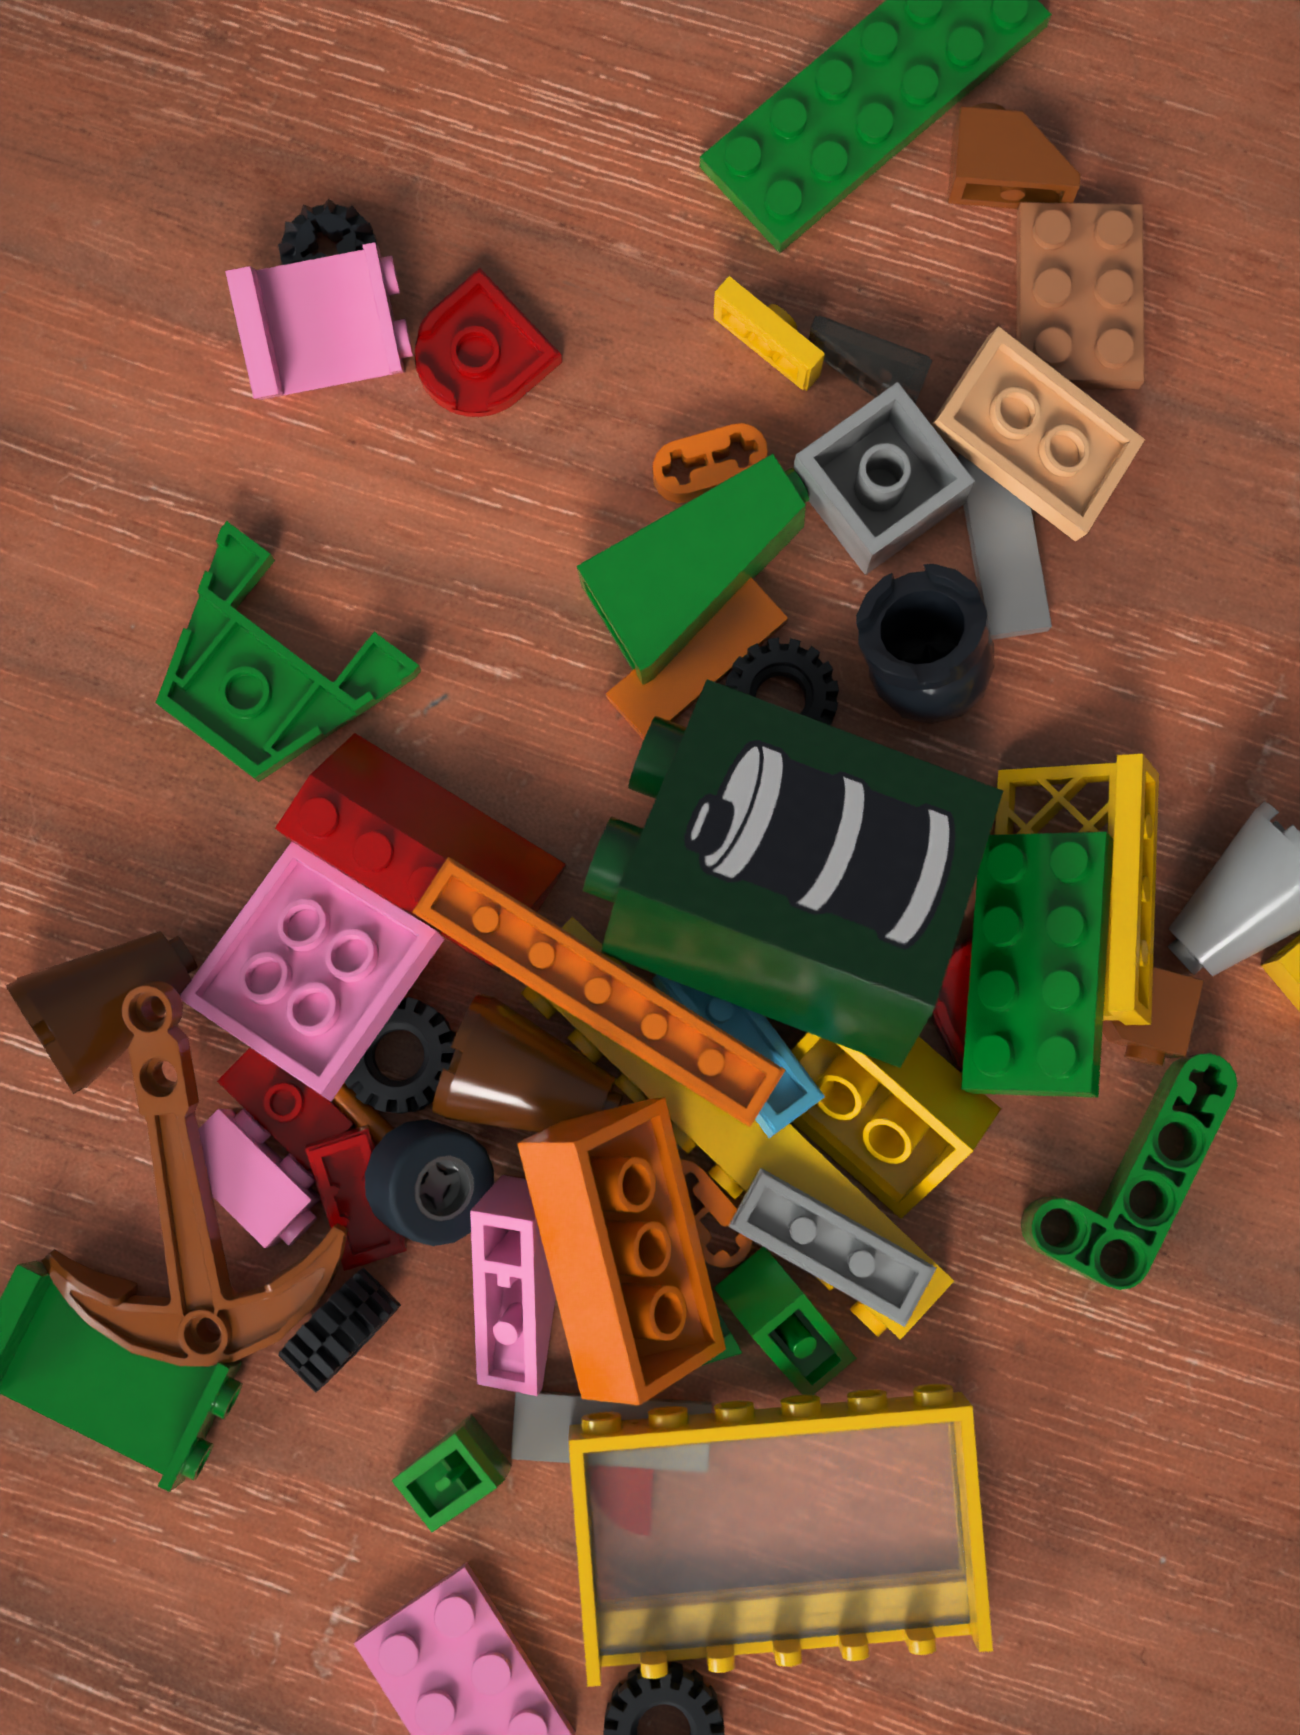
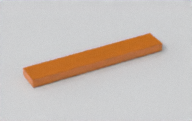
[413,857,786,1127]

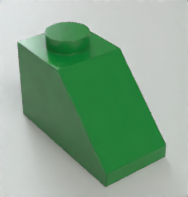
[714,1246,857,1395]

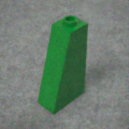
[576,454,809,685]

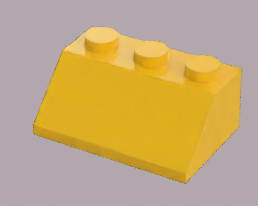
[791,1032,1001,1219]

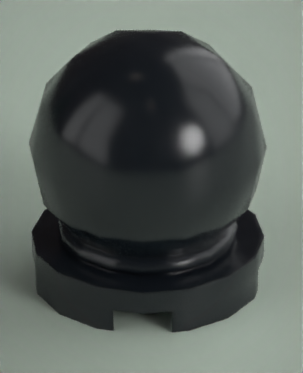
[856,564,995,724]

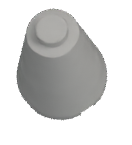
[1167,801,1300,977]

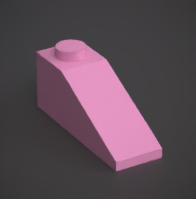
[470,1175,556,1396]

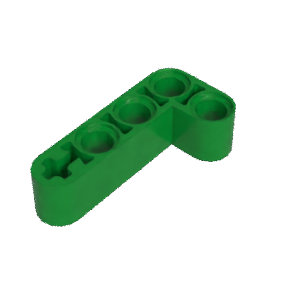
[1021,1053,1238,1290]

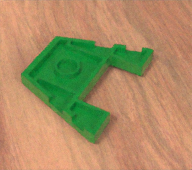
[155,521,422,782]

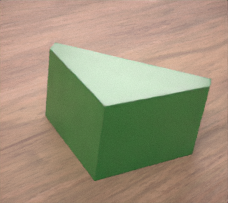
[391,1414,512,1533]

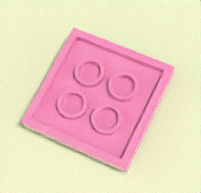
[180,842,445,1101]

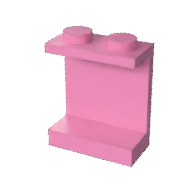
[225,242,413,400]

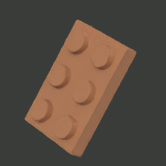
[1016,202,1145,390]

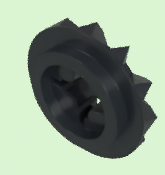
[278,199,377,265]

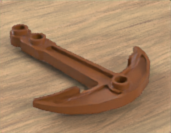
[41,981,348,1366]

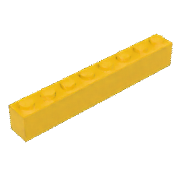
[521,917,954,1340]

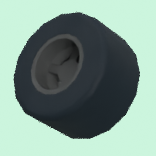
[365,1119,494,1246]

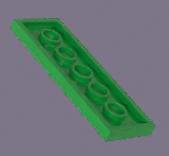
[699,0,1052,254]

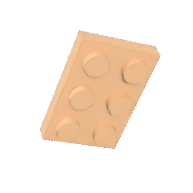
[931,326,1145,542]

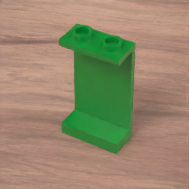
[0,1261,243,1492]

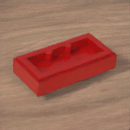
[217,1047,354,1171]
[305,1125,407,1271]

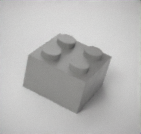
[793,382,975,575]

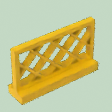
[995,753,1159,1025]

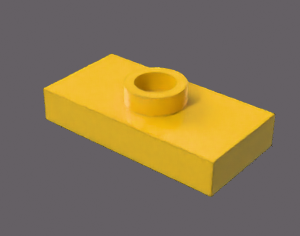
[714,276,825,391]

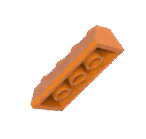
[517,1098,726,1405]

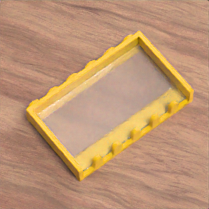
[568,1384,993,1687]

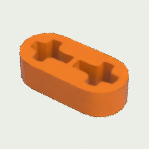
[652,423,768,503]
[680,1159,753,1268]

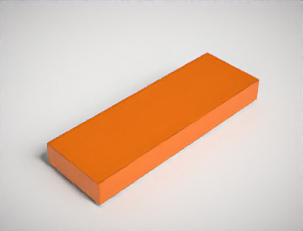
[606,577,788,740]

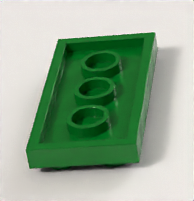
[961,832,1113,1098]

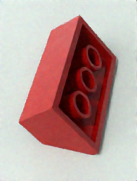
[275,733,567,972]

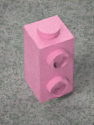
[199,1109,321,1248]

